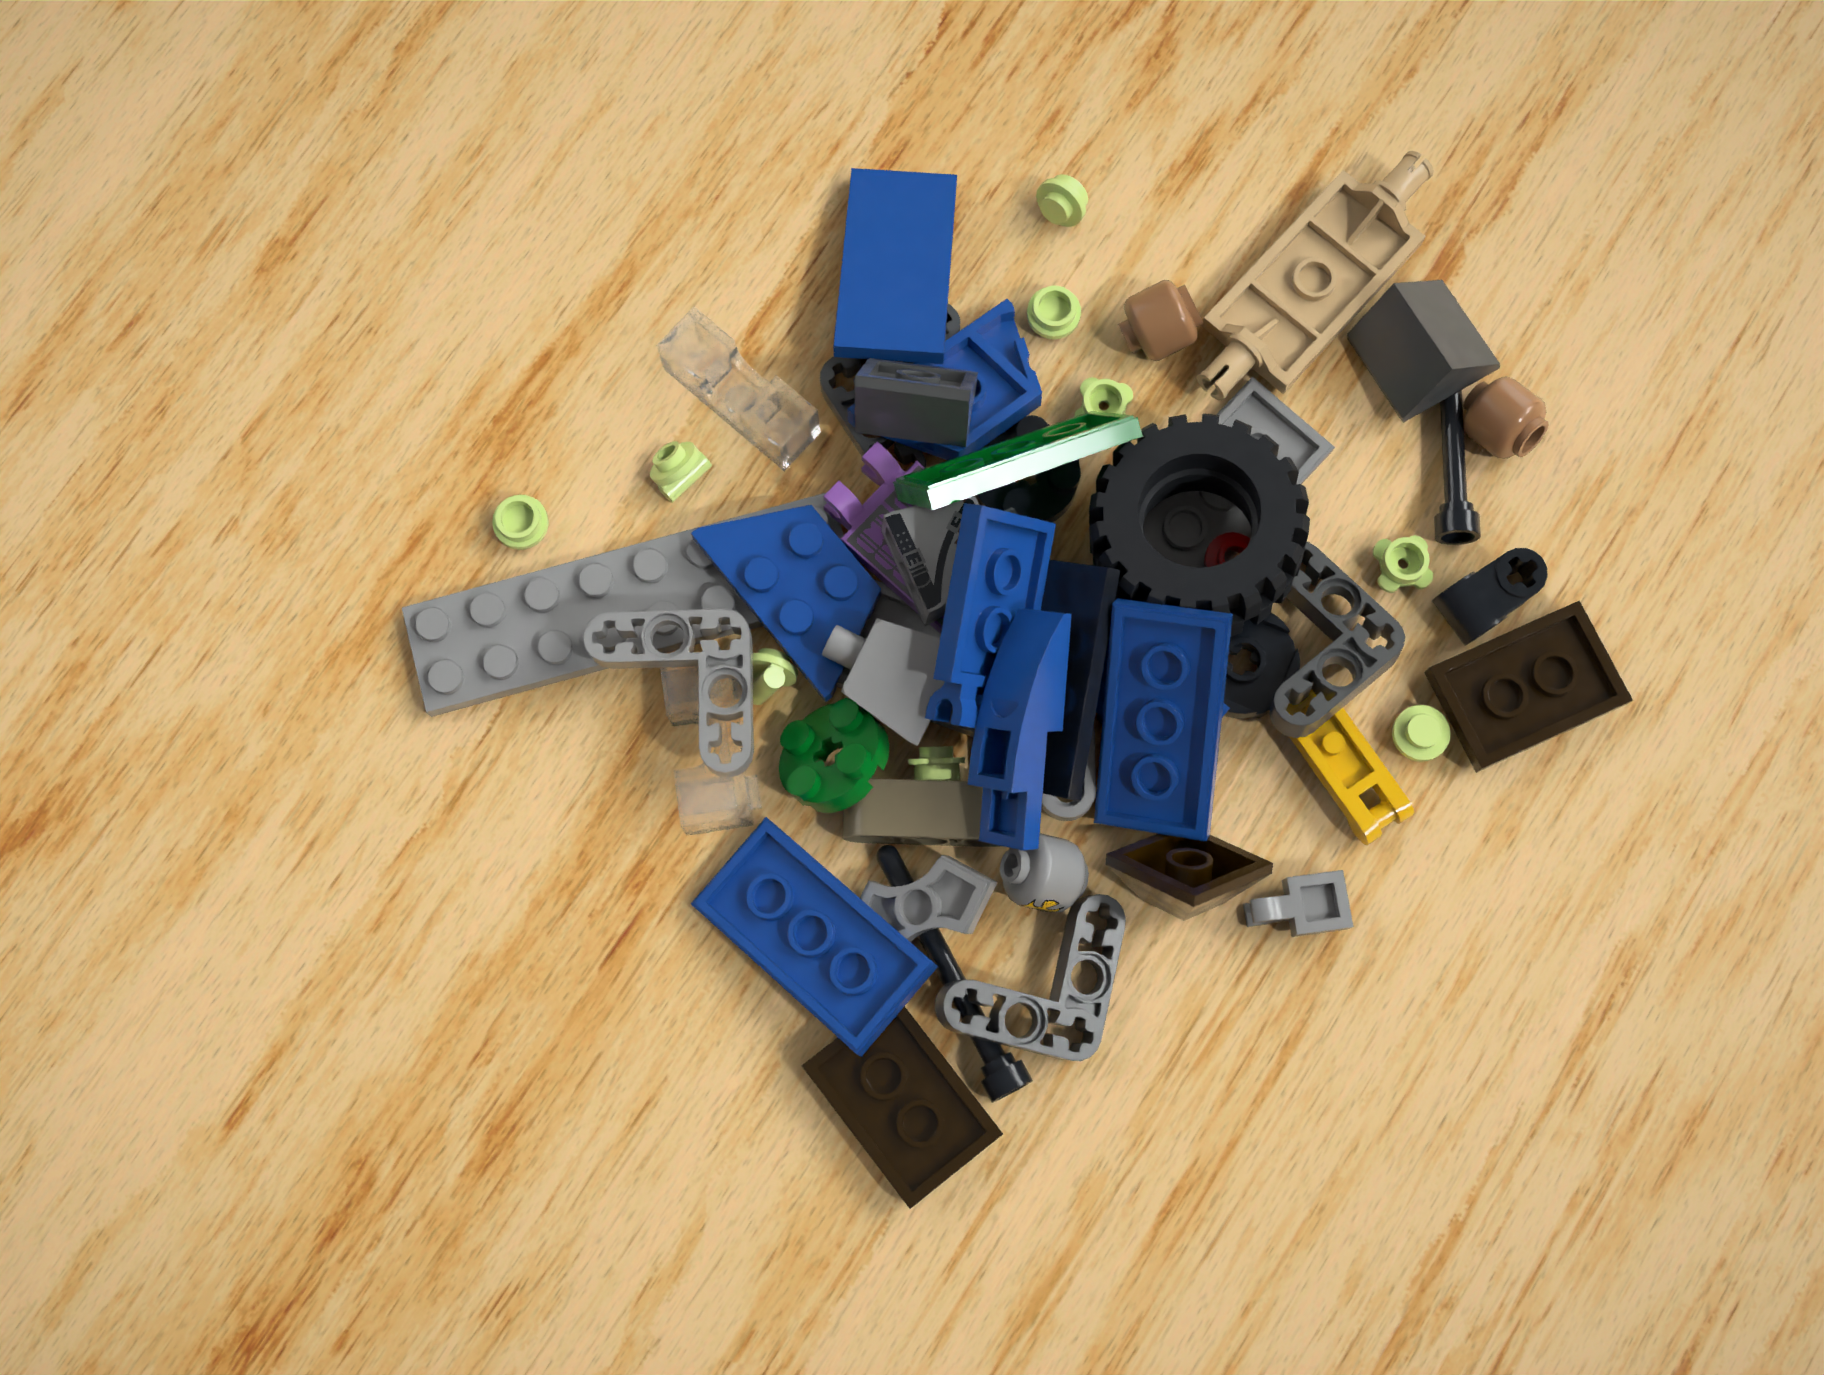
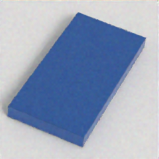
[833,168,957,364]
[1094,598,1233,841]
[691,817,938,1057]

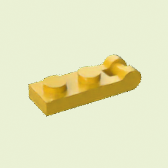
[1286,689,1415,845]

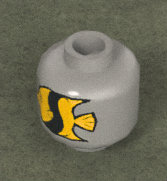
[1000,833,1089,913]

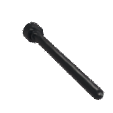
[1434,296,1481,545]
[877,845,1033,1103]

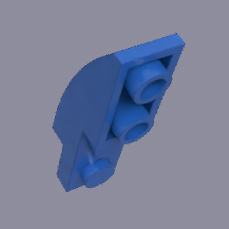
[968,609,1072,851]

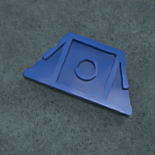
[848,299,1042,461]
[691,505,882,702]

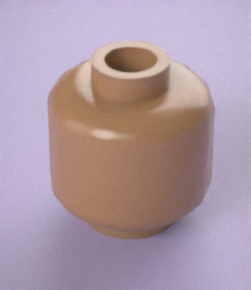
[1118,280,1203,361]
[1463,377,1549,459]

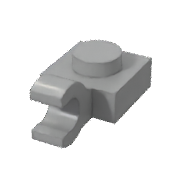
[1243,870,1354,937]

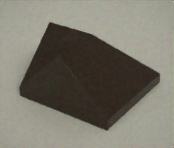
[1106,834,1273,921]

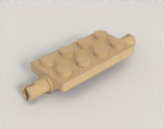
[1197,151,1434,401]

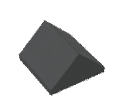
[1347,280,1500,423]
[855,358,978,447]

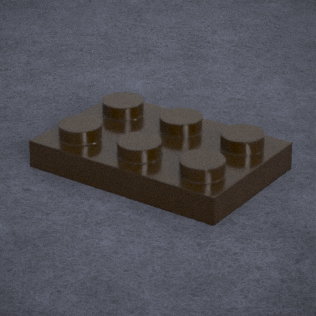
[1424,600,1633,773]
[802,1006,1003,1209]

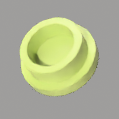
[1036,174,1088,227]
[1027,286,1081,339]
[492,495,549,550]
[1392,705,1451,762]

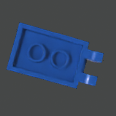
[925,503,1056,728]

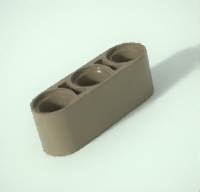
[842,779,999,847]

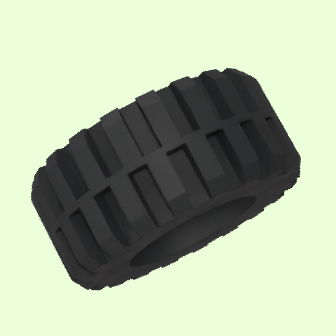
[1089,414,1310,637]

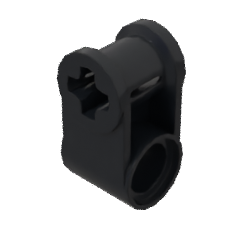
[1432,548,1548,646]

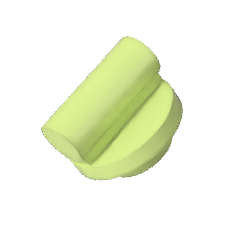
[650,441,712,503]
[753,648,798,705]

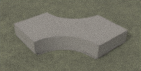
[860,855,997,942]

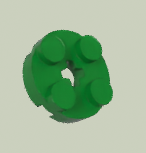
[779,698,889,813]

